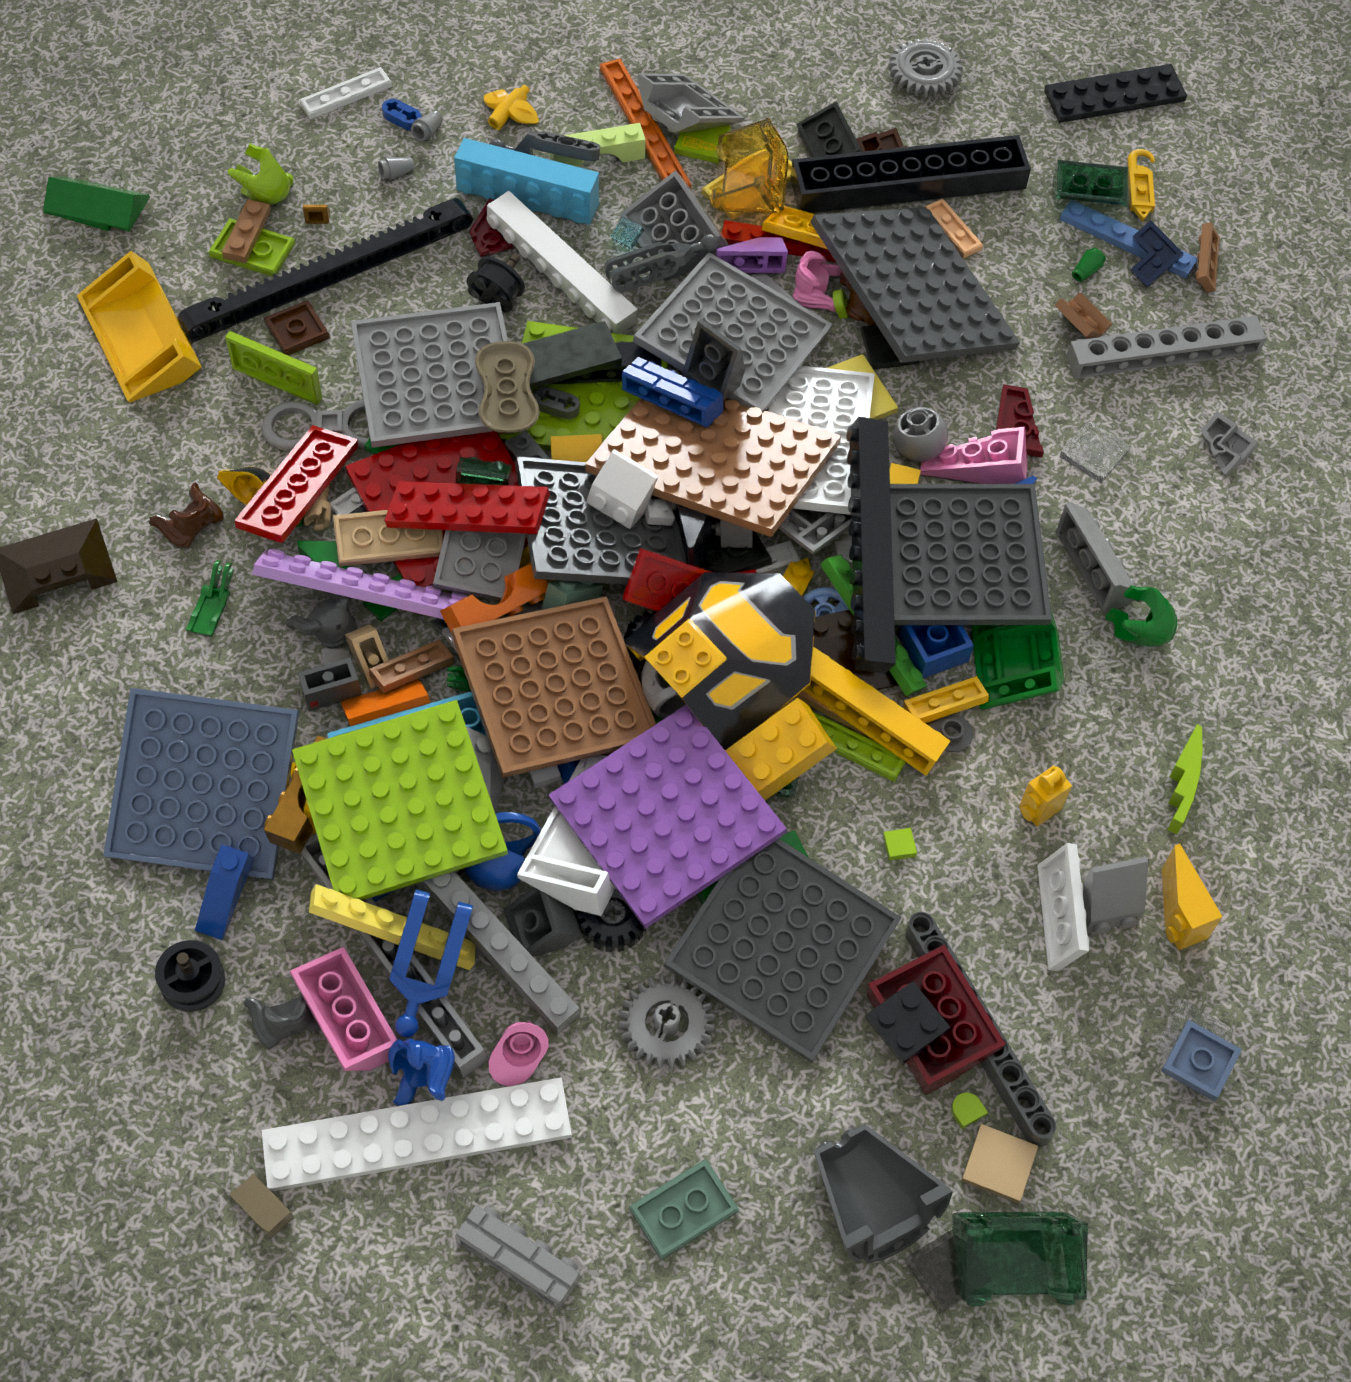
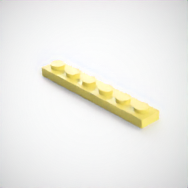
[309,884,475,971]

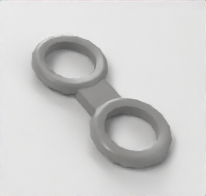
[262,400,369,452]

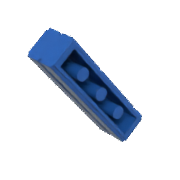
[622,357,723,428]

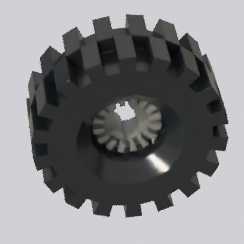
[577,888,647,952]

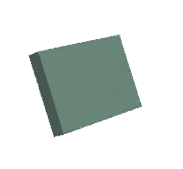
[629,1159,739,1261]

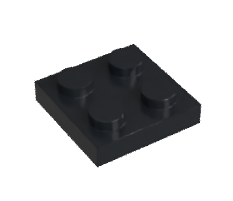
[866,982,950,1065]

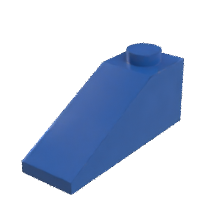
[195,844,254,940]

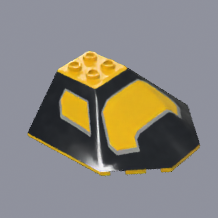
[624,572,816,750]

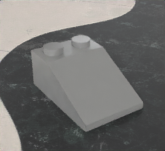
[1083,856,1148,934]

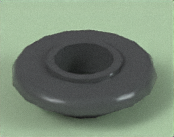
[931,714,973,752]

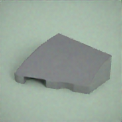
[1201,411,1259,476]

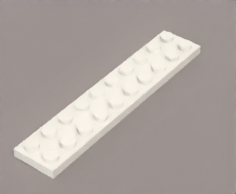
[261,1077,572,1192]

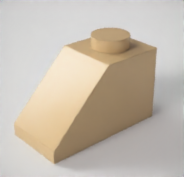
[345,624,389,689]

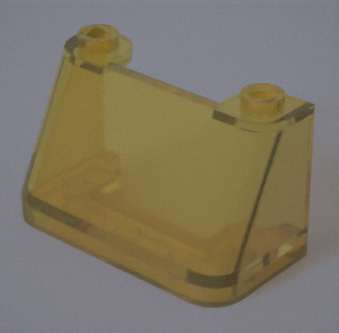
[710,118,789,214]

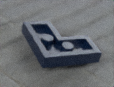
[1131,220,1184,288]

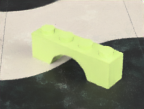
[550,123,646,167]

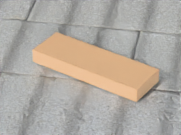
[925,198,983,259]

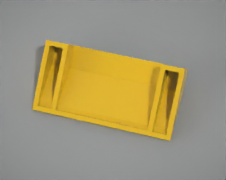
[77,251,202,402]

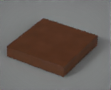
[263,300,330,355]

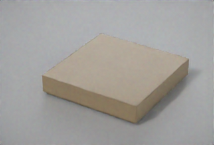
[961,1124,1038,1204]

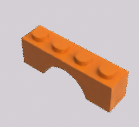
[440,563,548,633]

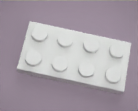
[1037,843,1090,971]

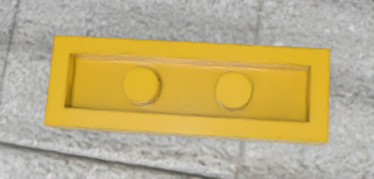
[903,676,989,723]

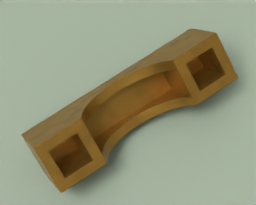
[264,736,326,854]

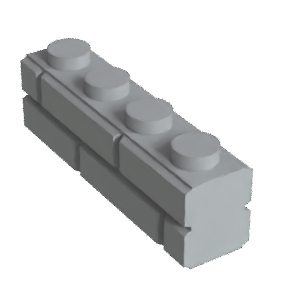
[455,1205,580,1311]

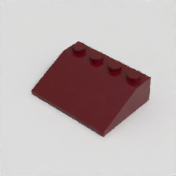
[867,944,1006,1095]

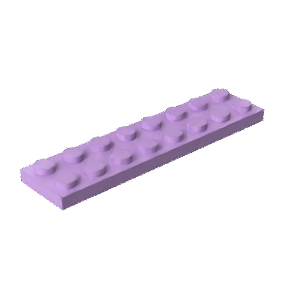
[252,549,468,619]

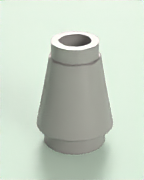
[411,111,443,141]
[378,157,414,181]

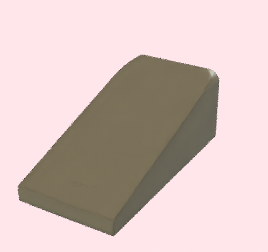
[230,1174,294,1239]

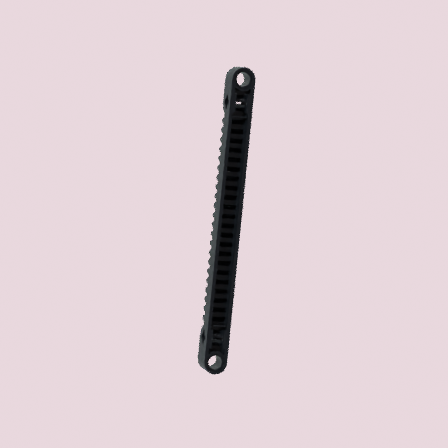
[178,198,473,341]

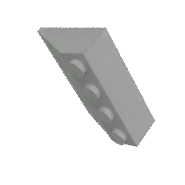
[620,170,729,281]

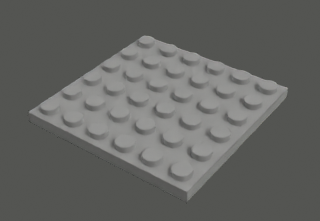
[633,252,833,412]
[351,302,508,448]

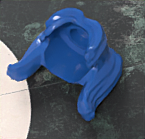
[388,1038,455,1106]

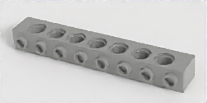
[1067,316,1266,379]

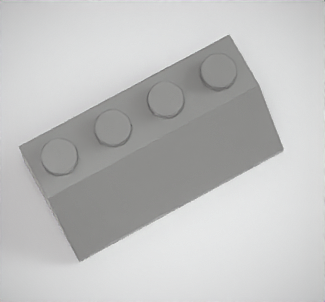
[1056,503,1136,613]

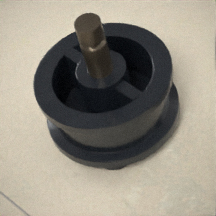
[467,253,525,312]
[155,940,225,1012]

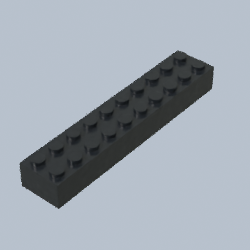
[790,135,1031,213]

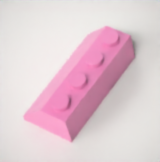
[290,947,397,1071]

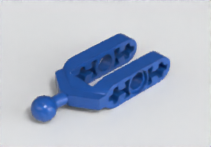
[389,889,473,1038]

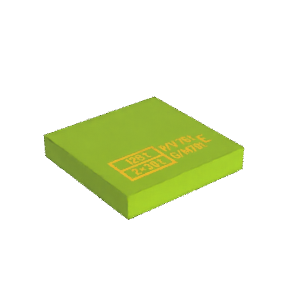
[674,125,731,164]

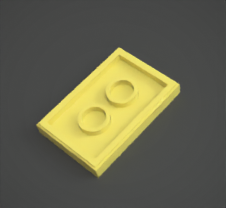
[827,354,898,419]

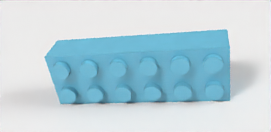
[454,138,599,225]

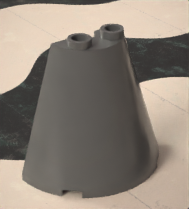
[813,1124,952,1263]

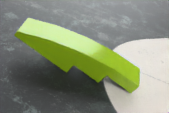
[1167,724,1203,835]

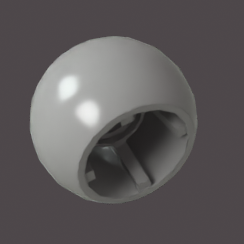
[893,407,948,462]

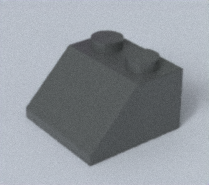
[504,887,582,957]

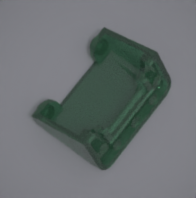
[952,1211,1088,1306]

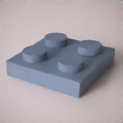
[1161,1019,1242,1102]

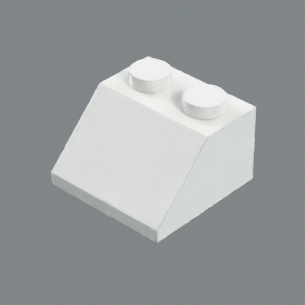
[586,449,659,529]

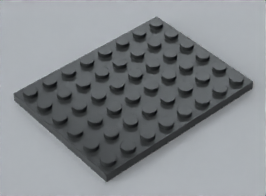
[811,207,1020,363]

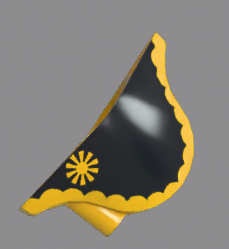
[217,466,271,505]

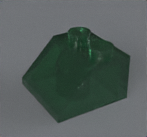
[456,457,512,485]

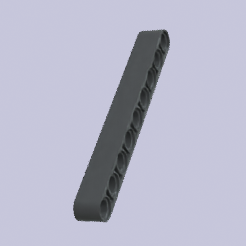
[906,912,1056,1147]

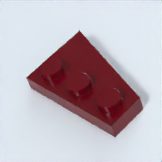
[995,384,1044,458]

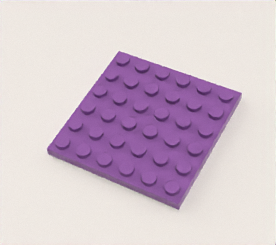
[548,705,787,929]

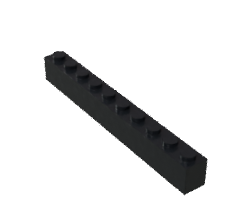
[846,416,896,673]

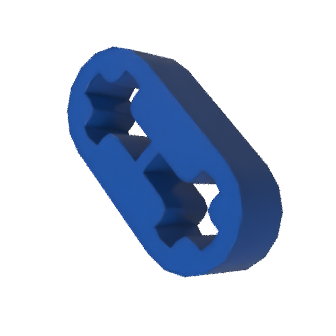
[382,99,422,131]

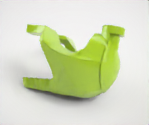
[228,143,294,205]

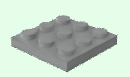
[433,530,526,601]

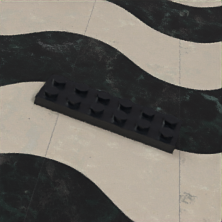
[1044,64,1187,123]

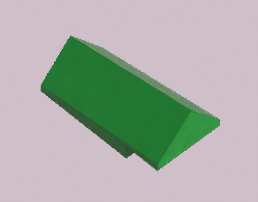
[43,177,150,232]

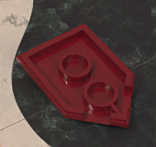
[469,198,514,257]

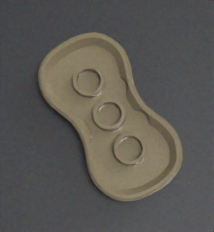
[475,341,540,434]

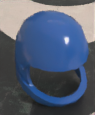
[464,812,541,892]

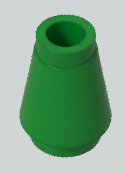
[1072,248,1106,283]

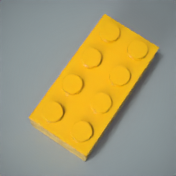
[725,698,837,800]

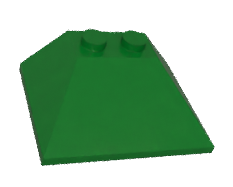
[971,607,1064,709]

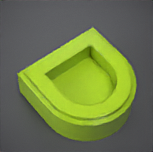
[833,289,848,319]
[951,1092,988,1129]

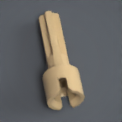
[304,485,332,531]

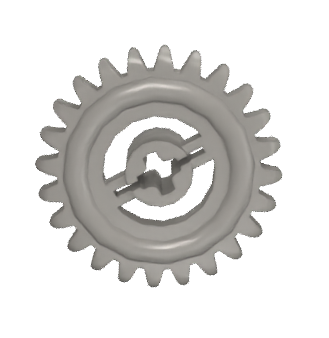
[888,39,963,98]
[619,975,715,1069]

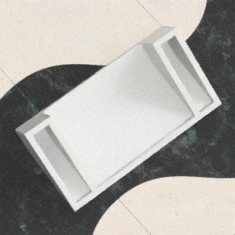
[517,755,615,916]

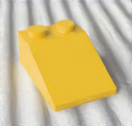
[1162,843,1223,950]

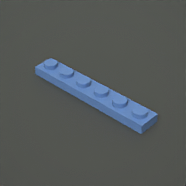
[1059,199,1198,279]

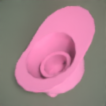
[488,1020,549,1086]

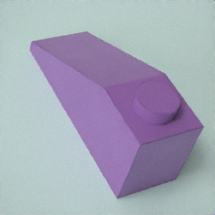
[716,237,788,273]

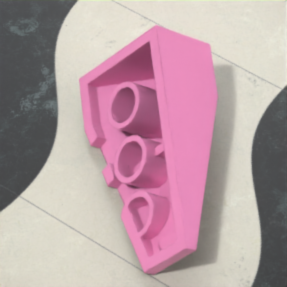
[920,427,1027,484]

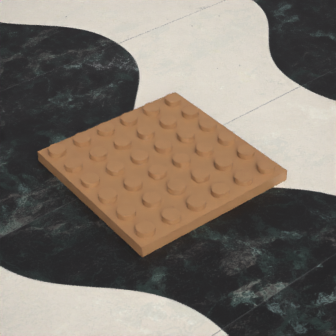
[451,596,656,778]

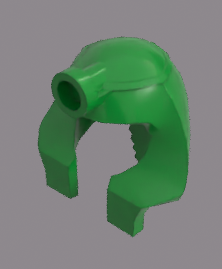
[1105,585,1177,647]

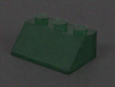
[1052,160,1128,206]

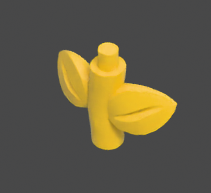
[483,85,539,131]

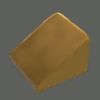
[303,205,330,224]

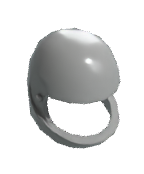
[641,661,686,718]

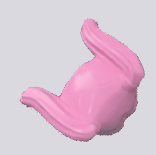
[792,251,843,312]

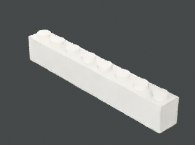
[487,191,638,334]

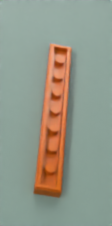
[600,58,692,189]

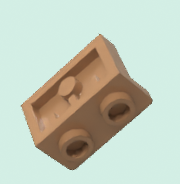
[1055,293,1112,339]

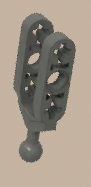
[489,131,601,161]
[604,234,719,292]

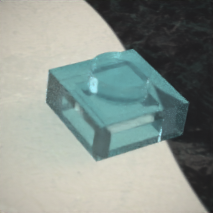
[610,217,644,250]

